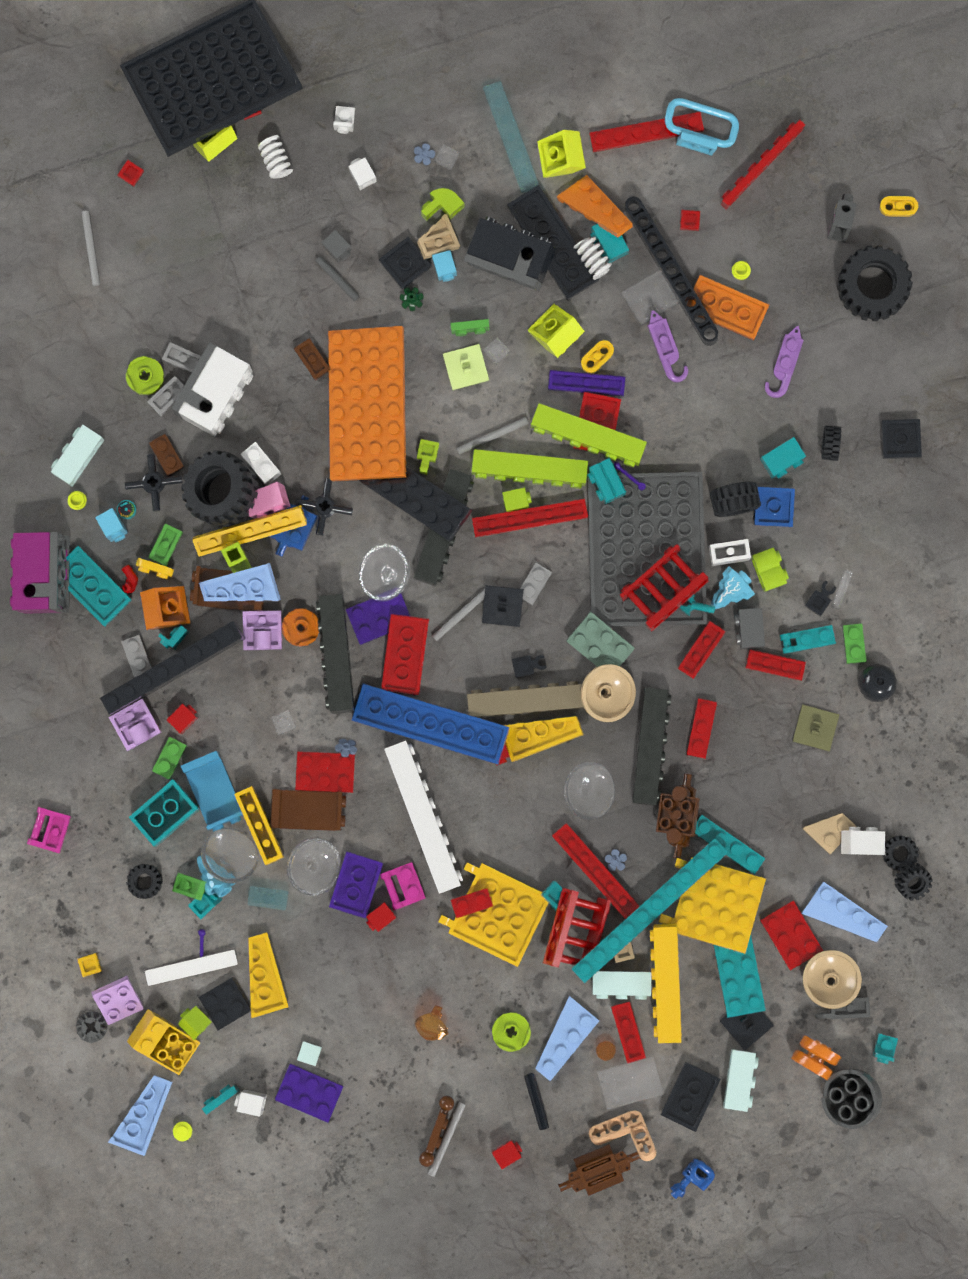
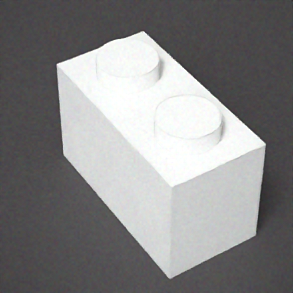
[241,442,281,486]
[708,539,751,566]
[841,827,885,855]
[234,1089,267,1117]

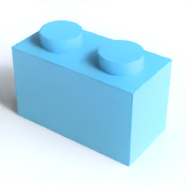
[95,508,128,543]

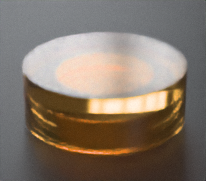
[596,1041,616,1061]

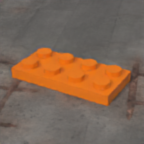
[687,275,769,341]

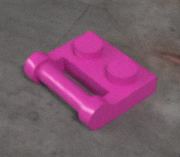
[27,807,71,853]
[380,862,426,911]

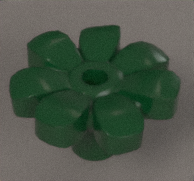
[400,287,424,312]

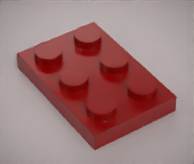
[573,392,621,455]
[295,752,355,793]
[760,901,823,971]

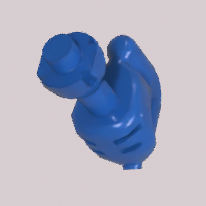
[671,1159,715,1199]

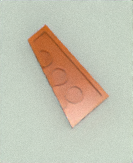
[557,175,633,238]

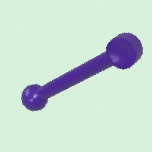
[613,462,646,491]
[198,929,206,958]

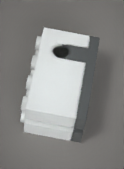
[171,342,253,437]

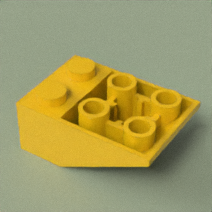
[127,1009,201,1075]

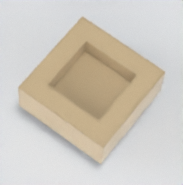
[614,942,635,963]

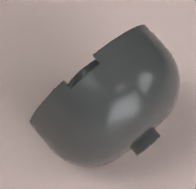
[821,1069,882,1129]

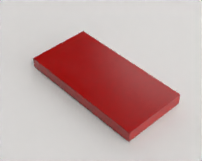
[381,614,429,695]

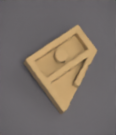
[417,214,460,259]
[803,813,857,854]

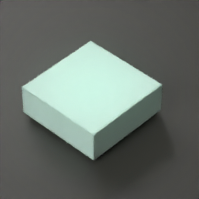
[297,1041,322,1066]

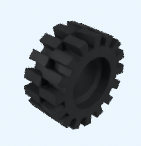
[821,425,842,461]
[882,836,919,871]
[894,863,933,901]
[126,864,163,899]

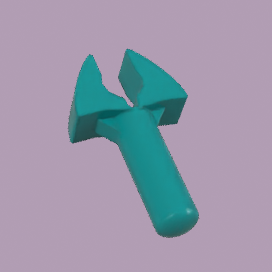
[679,595,715,616]

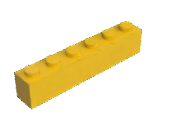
[650,924,682,1043]

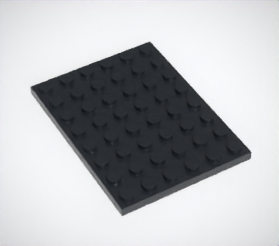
[120,0,303,157]

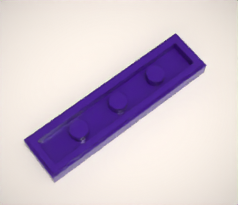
[548,370,626,397]

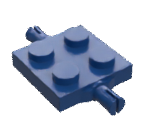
[268,495,318,557]

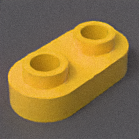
[879,196,918,217]
[581,340,614,374]
[136,558,174,580]

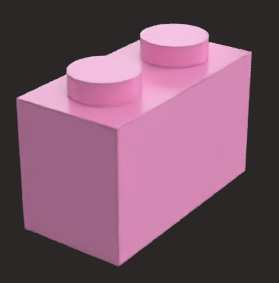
[248,482,291,519]

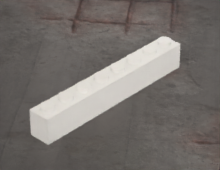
[385,741,463,894]

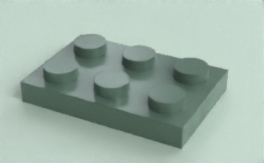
[566,611,635,667]

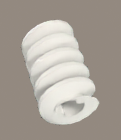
[258,135,293,179]
[574,237,612,280]

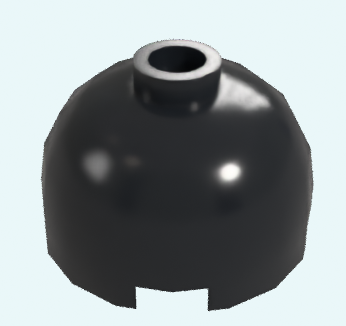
[858,664,897,702]

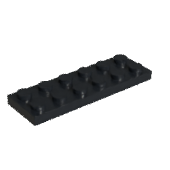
[507,185,599,300]
[359,467,472,542]

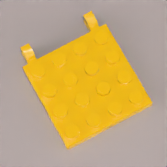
[659,857,766,954]
[438,863,548,967]

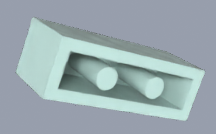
[51,425,104,487]
[592,971,651,1000]
[723,1049,759,1112]

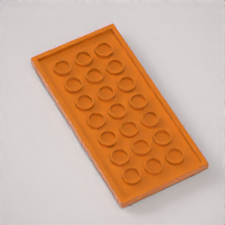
[328,326,406,481]

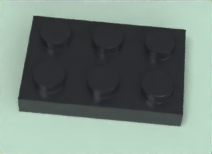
[660,1062,721,1132]

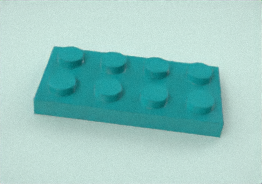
[66,546,132,627]
[713,935,766,1018]

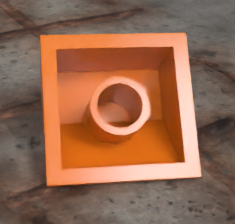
[140,586,190,630]

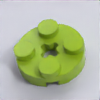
[126,356,164,395]
[492,1012,531,1052]

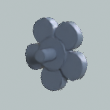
[414,144,435,165]
[335,738,357,757]
[605,849,627,871]

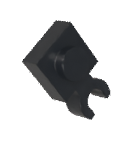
[805,581,836,617]
[512,655,547,678]

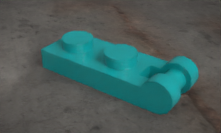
[779,625,836,654]

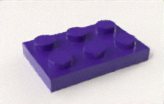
[346,588,410,645]
[329,851,383,919]
[275,1063,344,1123]

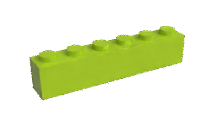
[531,403,647,467]
[472,449,588,489]

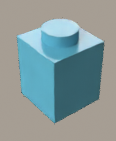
[432,250,457,282]

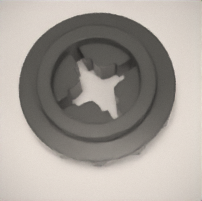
[76,1011,107,1043]

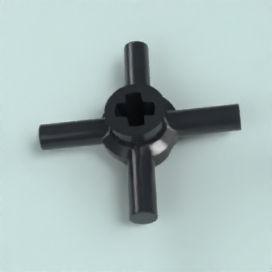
[125,454,183,512]
[295,478,353,536]

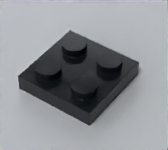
[378,237,432,290]
[881,419,922,459]
[198,977,251,1031]

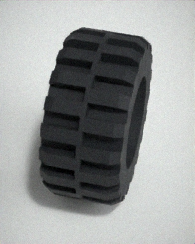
[837,245,913,321]
[181,450,258,527]

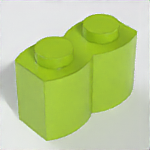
[751,547,789,592]

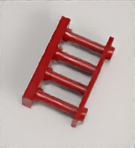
[620,544,709,632]
[543,888,611,968]

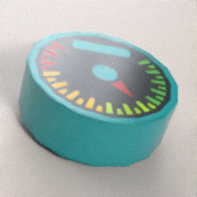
[117,500,137,520]

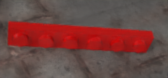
[589,112,704,153]
[721,120,805,210]
[472,499,588,538]
[552,823,640,920]

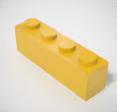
[234,786,284,865]

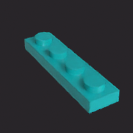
[695,815,765,875]

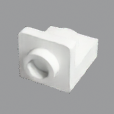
[333,106,355,134]

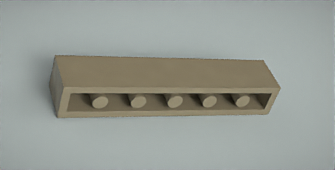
[467,681,584,718]

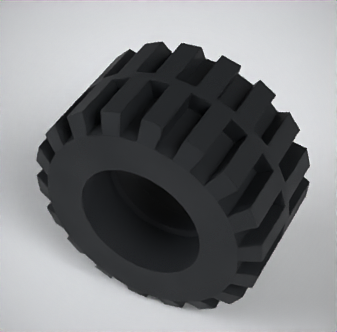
[710,481,761,517]

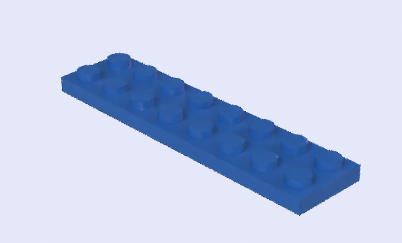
[352,684,510,765]

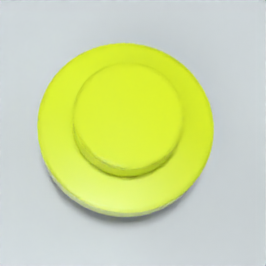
[732,261,751,280]
[68,491,87,510]
[173,1122,193,1141]

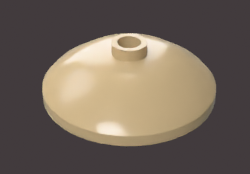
[581,664,636,722]
[803,950,862,1009]

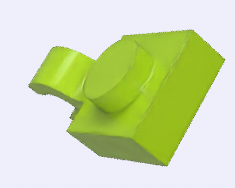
[417,439,439,475]

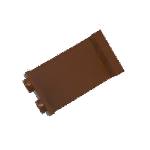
[190,566,264,611]
[271,789,346,831]

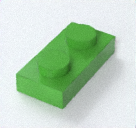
[451,319,489,336]
[148,524,183,567]
[842,624,866,664]
[152,737,187,780]
[172,873,206,900]

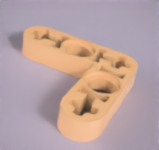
[589,1110,656,1161]

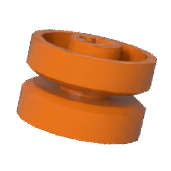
[791,1035,841,1081]

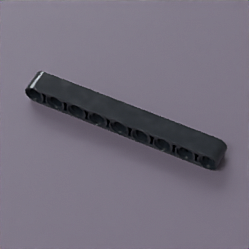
[625,196,718,346]

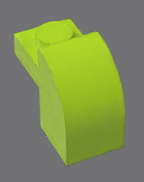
[421,188,465,221]
[221,542,252,573]

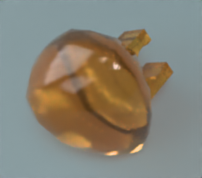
[414,1005,449,1041]

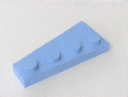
[199,563,281,601]
[801,882,888,942]
[535,996,599,1081]
[108,1075,173,1156]

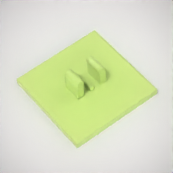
[443,344,489,390]

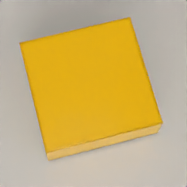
[77,953,102,977]

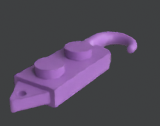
[647,310,688,382]
[765,326,803,398]

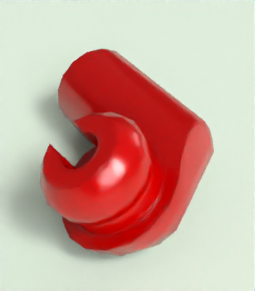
[121,565,138,593]

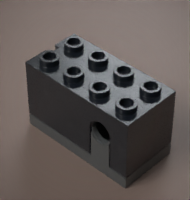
[464,216,556,292]

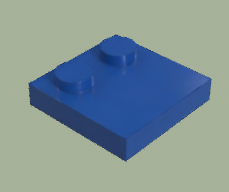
[754,487,795,527]

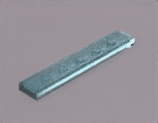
[483,81,539,193]

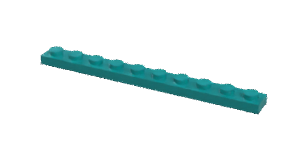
[572,839,728,984]

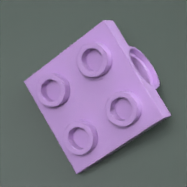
[243,611,282,650]
[109,699,162,751]
[92,976,144,1025]

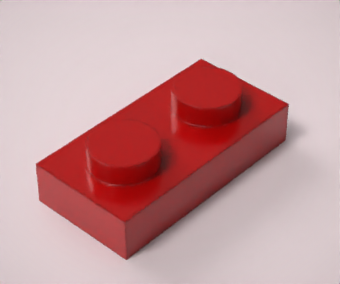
[451,888,493,919]

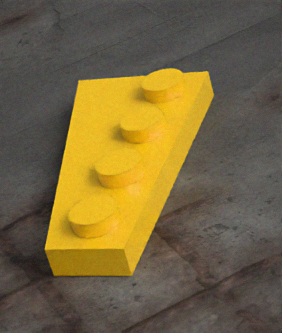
[503,716,584,762]
[248,933,288,1018]

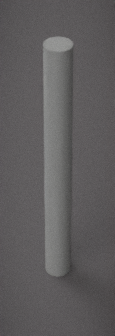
[81,211,100,286]
[456,417,529,455]
[432,589,485,641]
[428,1102,466,1177]

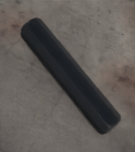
[524,1073,549,1130]

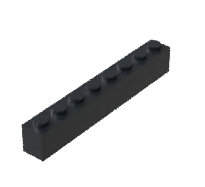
[100,621,246,715]

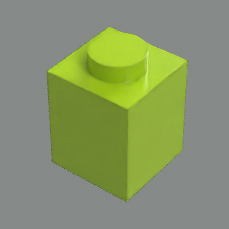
[502,487,532,512]
[178,1006,212,1040]

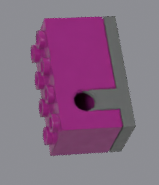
[10,532,70,614]

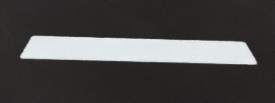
[145,950,238,986]

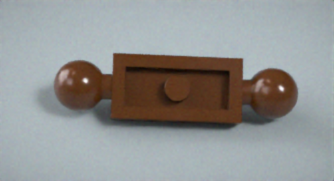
[419,1095,454,1167]

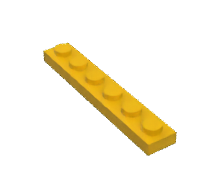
[192,505,307,557]

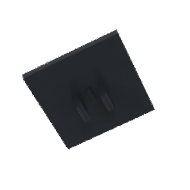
[482,585,524,627]
[720,1012,774,1051]

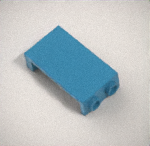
[181,751,243,832]

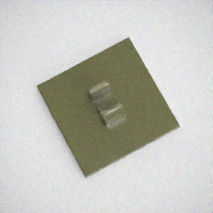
[792,704,839,752]

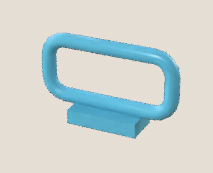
[665,98,739,156]

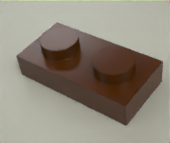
[294,338,330,381]
[149,434,185,477]

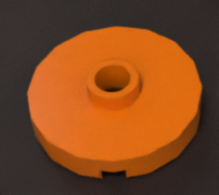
[281,608,319,647]

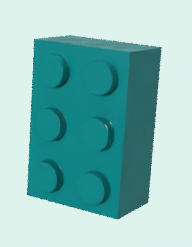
[129,779,200,847]

